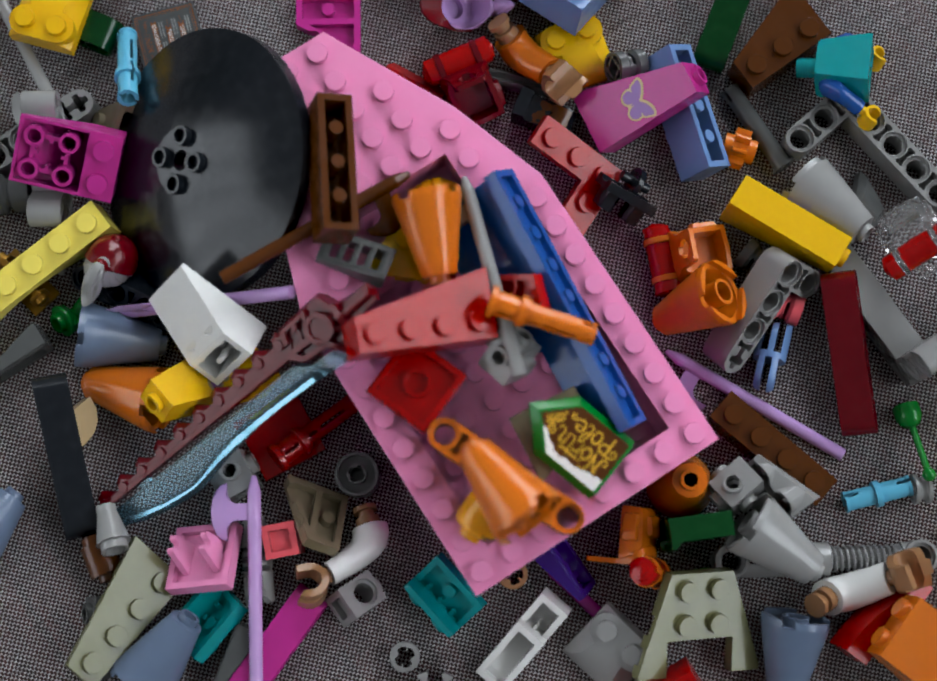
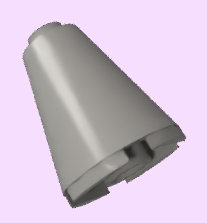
[781,155,874,244]
[725,492,825,584]

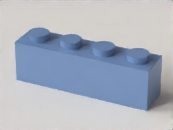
[648,44,731,182]

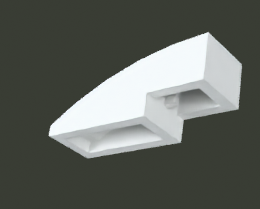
[475,586,572,681]

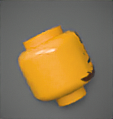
[456,490,496,544]

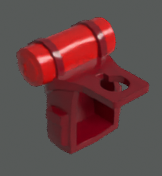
[422,36,506,125]

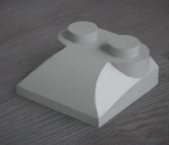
[562,601,645,681]

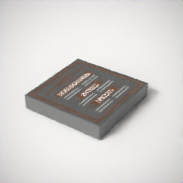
[131,1,201,68]

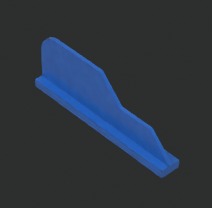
[458,169,647,433]

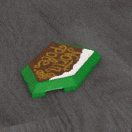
[528,396,635,499]

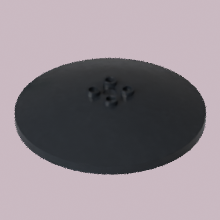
[110,28,310,293]

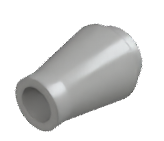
[95,502,131,556]

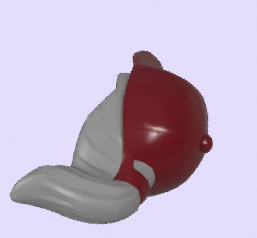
[81,233,138,307]

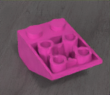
[8,113,128,203]

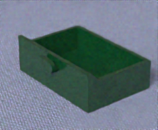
[658,510,735,553]

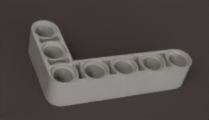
[780,98,937,215]
[816,243,937,386]

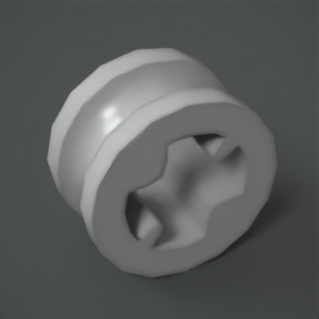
[909,474,934,504]
[389,641,421,673]

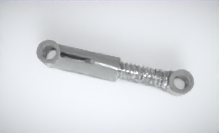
[710,539,937,578]

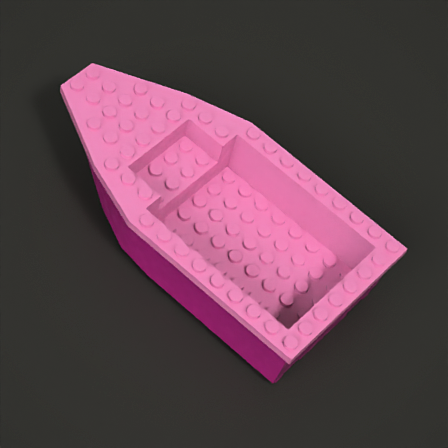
[281,32,719,597]

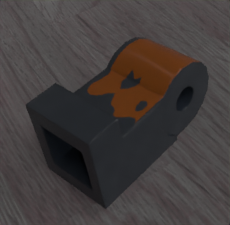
[511,86,577,131]

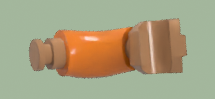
[488,13,589,107]

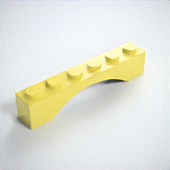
[0,200,121,321]

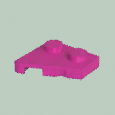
[296,0,361,53]

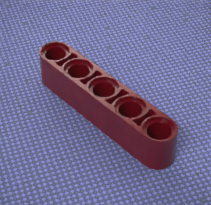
[820,270,878,437]

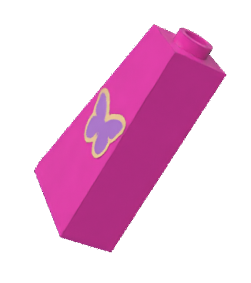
[574,62,710,153]

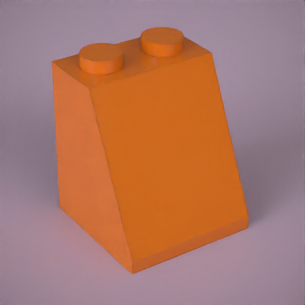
[867,594,937,681]

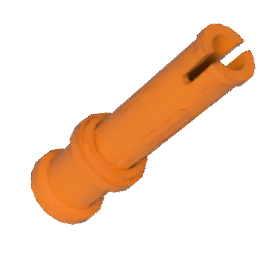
[484,285,599,346]

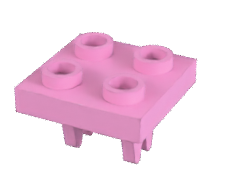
[165,521,243,595]

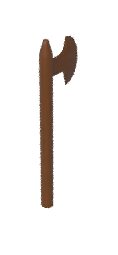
[218,171,411,285]

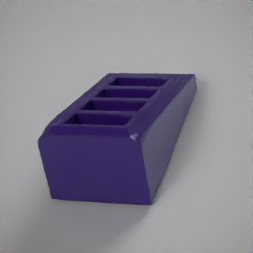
[534,539,596,601]

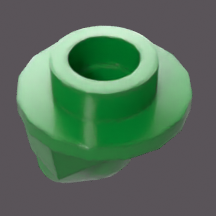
[50,296,82,336]

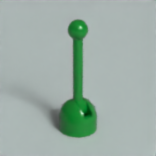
[892,401,936,481]

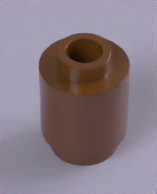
[80,534,121,584]

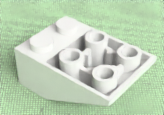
[149,263,268,386]

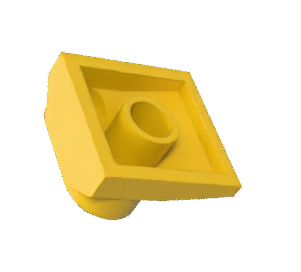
[9,0,93,56]
[534,15,610,89]

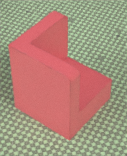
[261,520,305,560]

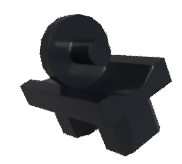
[593,168,657,227]

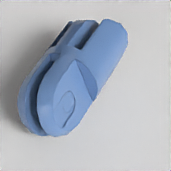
[752,322,794,392]

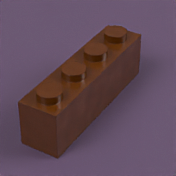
[307,92,360,245]
[706,391,837,508]

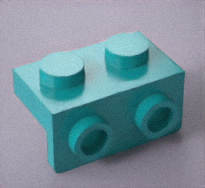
[404,552,487,638]
[180,590,248,664]

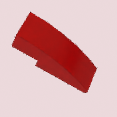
[830,586,933,666]

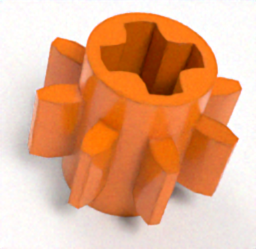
[723,127,759,170]

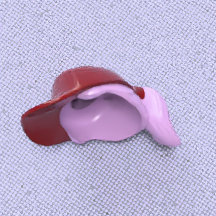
[420,0,515,32]

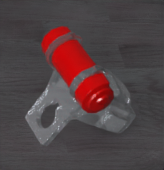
[875,196,937,280]

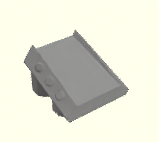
[734,454,821,519]

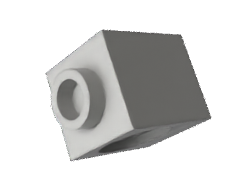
[325,570,387,629]

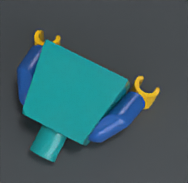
[796,33,886,131]

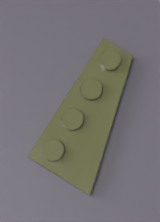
[64,536,173,681]

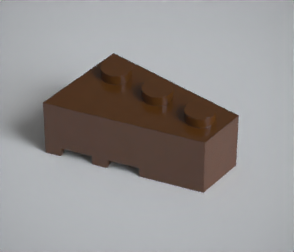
[727,0,831,98]

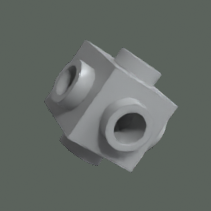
[478,326,542,387]
[209,447,263,503]
[708,455,765,516]

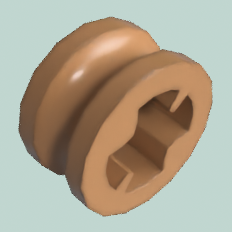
[500,565,528,589]

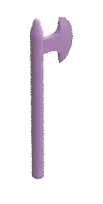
[106,285,296,318]
[665,349,846,461]
[210,475,263,681]

